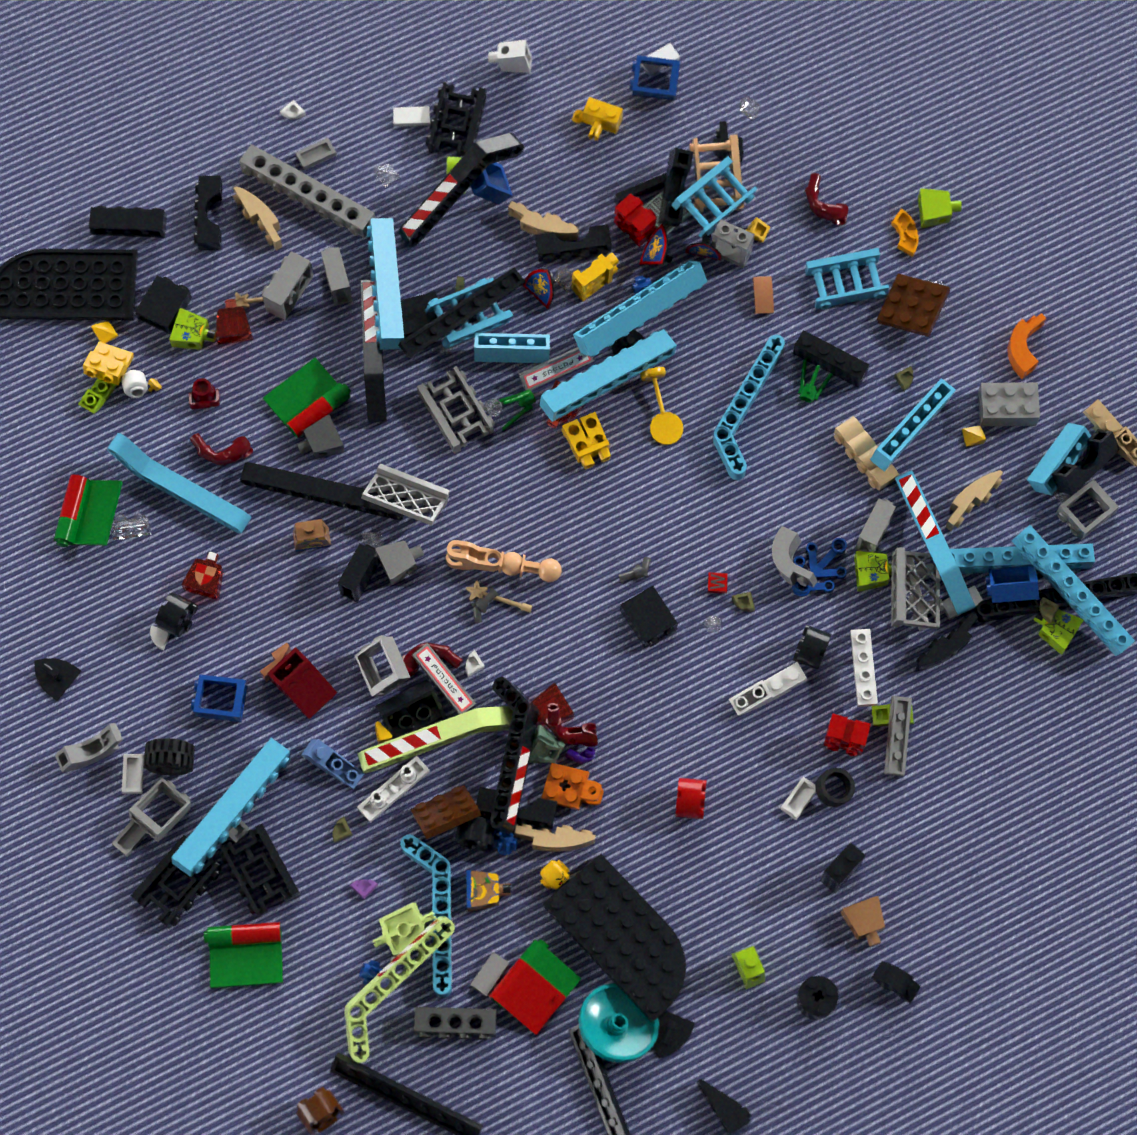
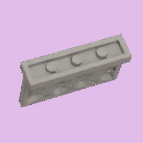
[361,464,450,526]
[891,547,940,629]

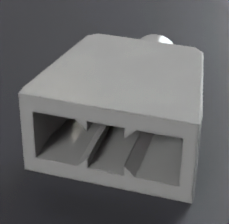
[375,541,424,586]

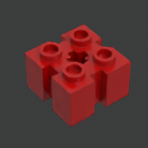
[614,193,657,247]
[823,713,871,756]

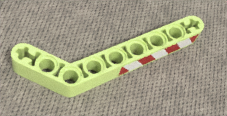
[357,706,513,773]
[344,916,455,1063]

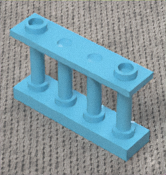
[672,156,757,238]
[805,248,889,310]
[425,277,513,349]

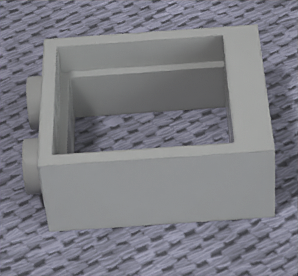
[712,219,755,268]
[321,247,353,306]
[1056,479,1119,540]
[855,498,896,553]
[354,635,411,697]
[129,778,191,842]

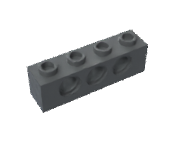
[414,1007,497,1040]

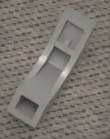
[772,526,818,588]
[55,723,123,772]

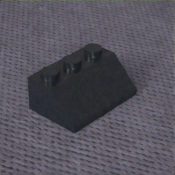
[375,680,447,739]

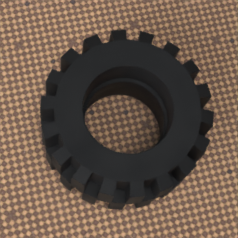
[143,738,195,776]

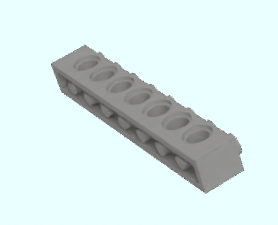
[239,144,375,238]

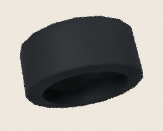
[815,768,855,807]

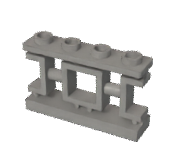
[417,366,495,454]

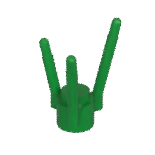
[798,360,833,403]
[492,389,536,431]

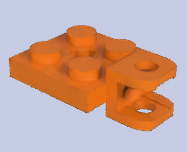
[541,763,604,810]

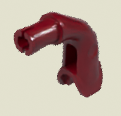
[805,173,849,225]
[190,433,253,466]
[402,642,463,677]
[546,703,598,747]

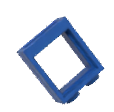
[629,55,680,100]
[471,162,513,205]
[985,565,1039,603]
[191,674,248,722]

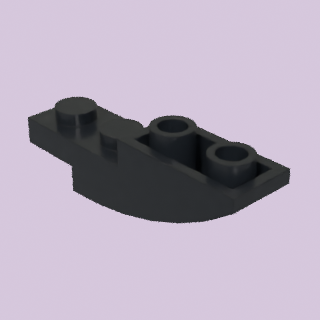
[916,612,978,671]

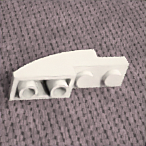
[729,662,808,716]

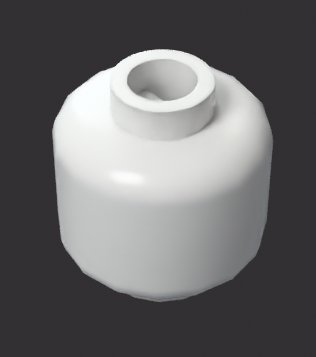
[121,370,148,398]

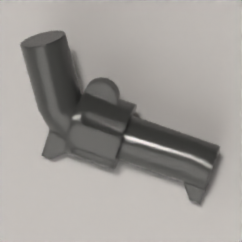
[618,557,651,584]
[470,587,498,623]

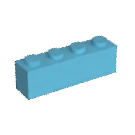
[474,333,550,363]
[1027,423,1091,496]

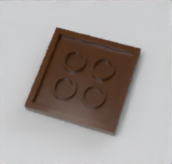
[877,273,950,337]
[411,785,481,840]

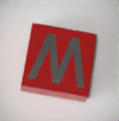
[707,572,728,594]

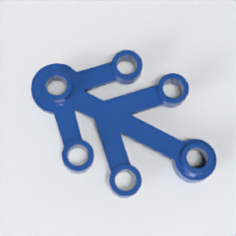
[792,538,847,597]

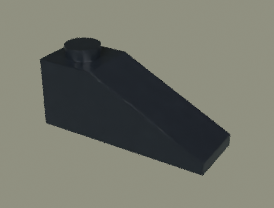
[697,1079,752,1135]

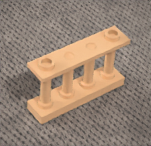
[689,135,744,214]

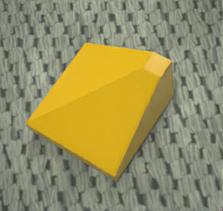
[746,217,770,243]
[91,321,118,344]
[962,425,986,447]
[375,721,392,745]

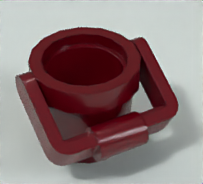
[189,378,220,410]

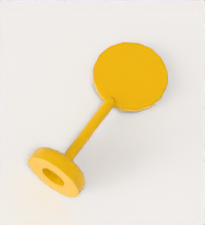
[640,367,683,445]

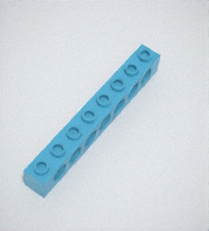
[1012,525,1135,656]
[950,543,1095,574]

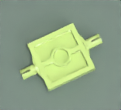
[373,902,436,956]

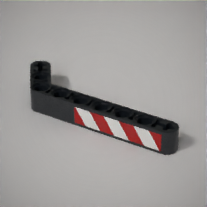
[398,133,524,247]
[361,279,387,423]
[490,677,539,835]

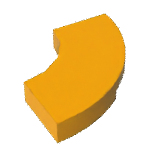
[891,208,919,257]

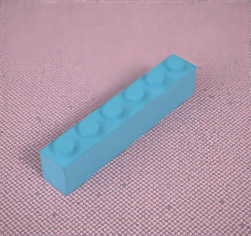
[870,378,956,472]

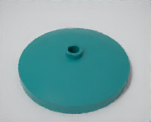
[579,983,659,1063]

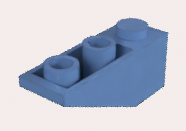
[301,739,365,789]

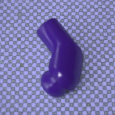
[565,747,595,764]

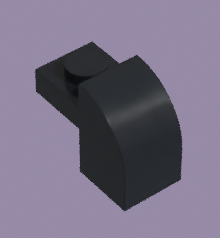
[713,121,744,162]
[872,961,921,1003]

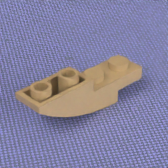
[233,186,282,250]
[508,201,579,241]
[1083,399,1137,467]
[945,470,1003,531]
[515,824,596,852]

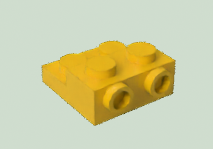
[83,342,134,385]

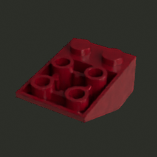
[267,647,337,720]

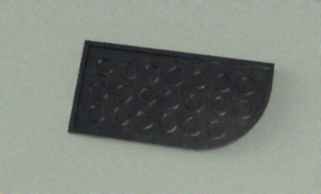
[0,249,138,321]
[542,854,686,1023]

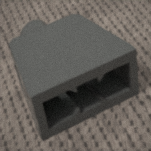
[297,415,345,459]

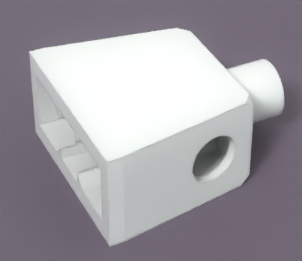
[488,40,532,73]

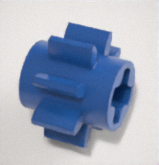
[631,275,652,295]
[494,832,518,855]
[359,960,383,985]

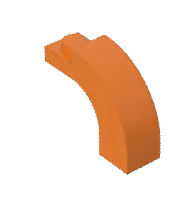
[1008,313,1046,379]

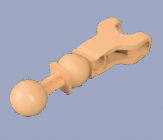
[446,540,562,582]

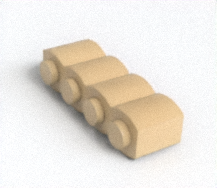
[834,416,899,491]

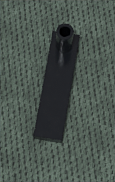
[614,173,687,205]

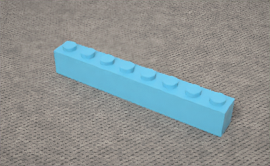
[367,218,404,350]
[573,259,708,357]
[539,329,677,422]
[171,738,291,877]

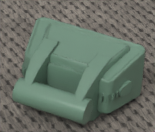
[529,725,565,763]

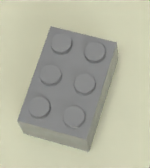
[262,251,314,321]
[978,382,1040,426]

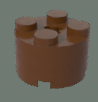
[296,1087,344,1135]

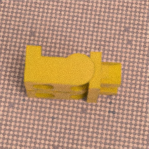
[571,253,619,302]
[562,412,611,470]

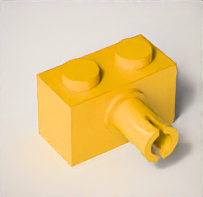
[582,97,623,141]

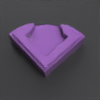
[350,880,378,900]

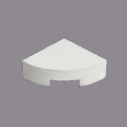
[280,100,306,119]
[150,625,170,650]
[465,650,485,677]

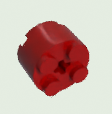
[676,778,707,819]

